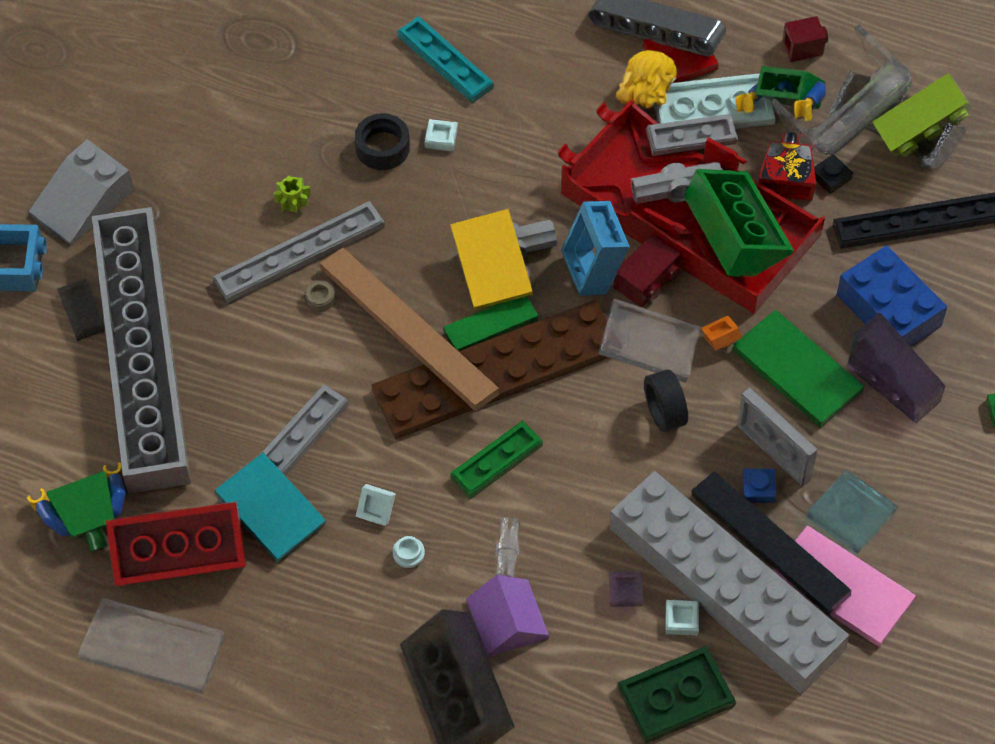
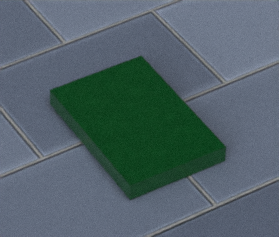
[617,646,736,744]

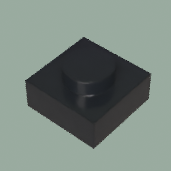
[814,154,853,194]

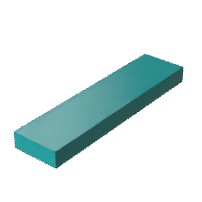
[397,16,494,103]

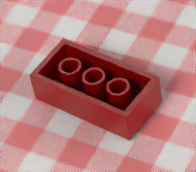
[106,501,247,586]

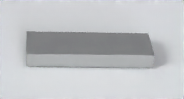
[646,114,738,156]

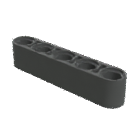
[588,0,726,56]

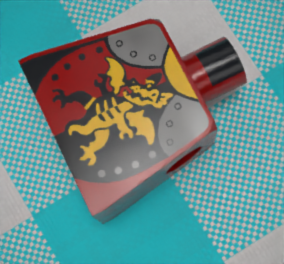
[759,132,816,201]

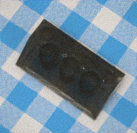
[400,609,515,744]

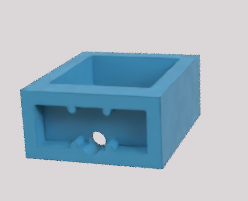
[561,201,630,296]
[0,224,47,291]

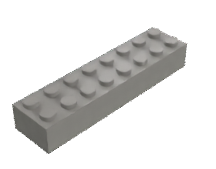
[609,471,849,695]

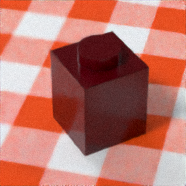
[782,16,828,62]

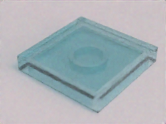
[807,469,897,554]

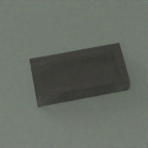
[57,279,105,341]

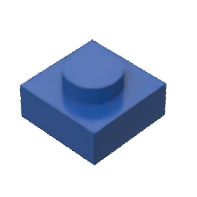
[742,469,776,503]

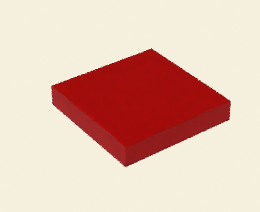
[643,38,719,83]

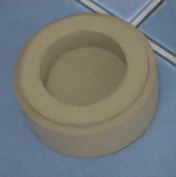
[304,281,335,312]

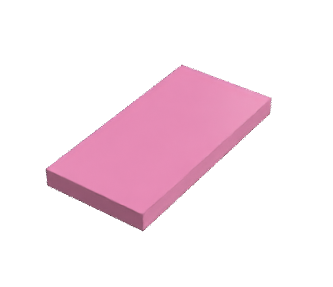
[773,525,916,647]

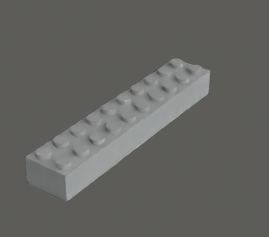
[92,207,191,494]

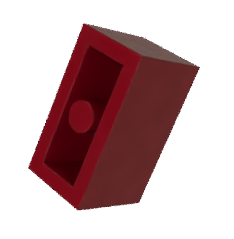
[613,234,681,308]

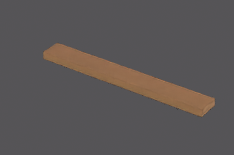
[320,247,499,411]

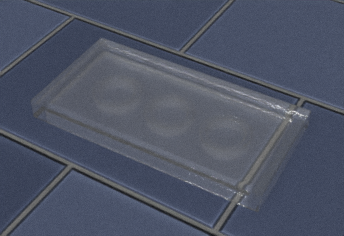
[78,598,225,694]

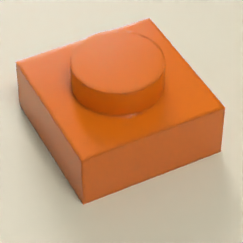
[701,315,742,351]

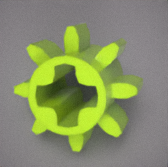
[274,175,311,213]

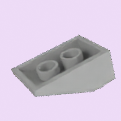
[29,139,134,246]

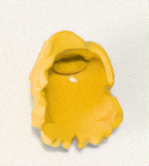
[616,50,677,109]

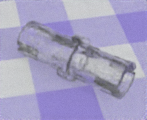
[494,517,520,577]

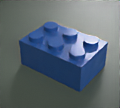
[836,245,948,357]

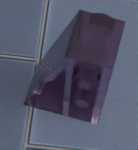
[847,312,946,424]

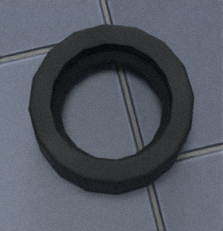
[355,113,410,170]
[644,369,688,432]

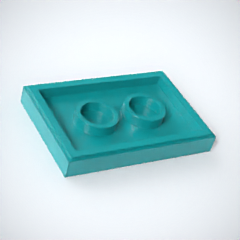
[214,452,326,563]

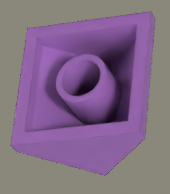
[466,575,549,657]

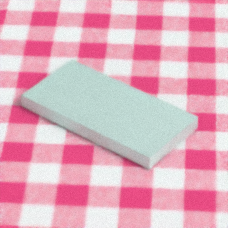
[654,73,776,129]

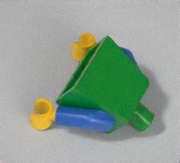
[736,66,827,121]
[27,462,126,552]

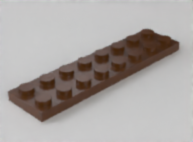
[371,299,621,440]

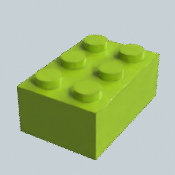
[872,73,972,157]

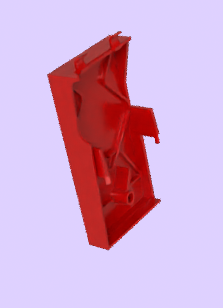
[557,99,825,314]

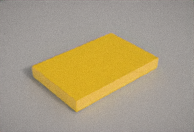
[450,209,533,310]

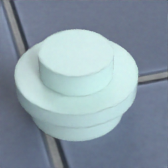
[393,536,425,568]

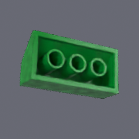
[684,169,794,277]

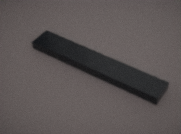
[833,192,995,249]
[691,471,851,615]

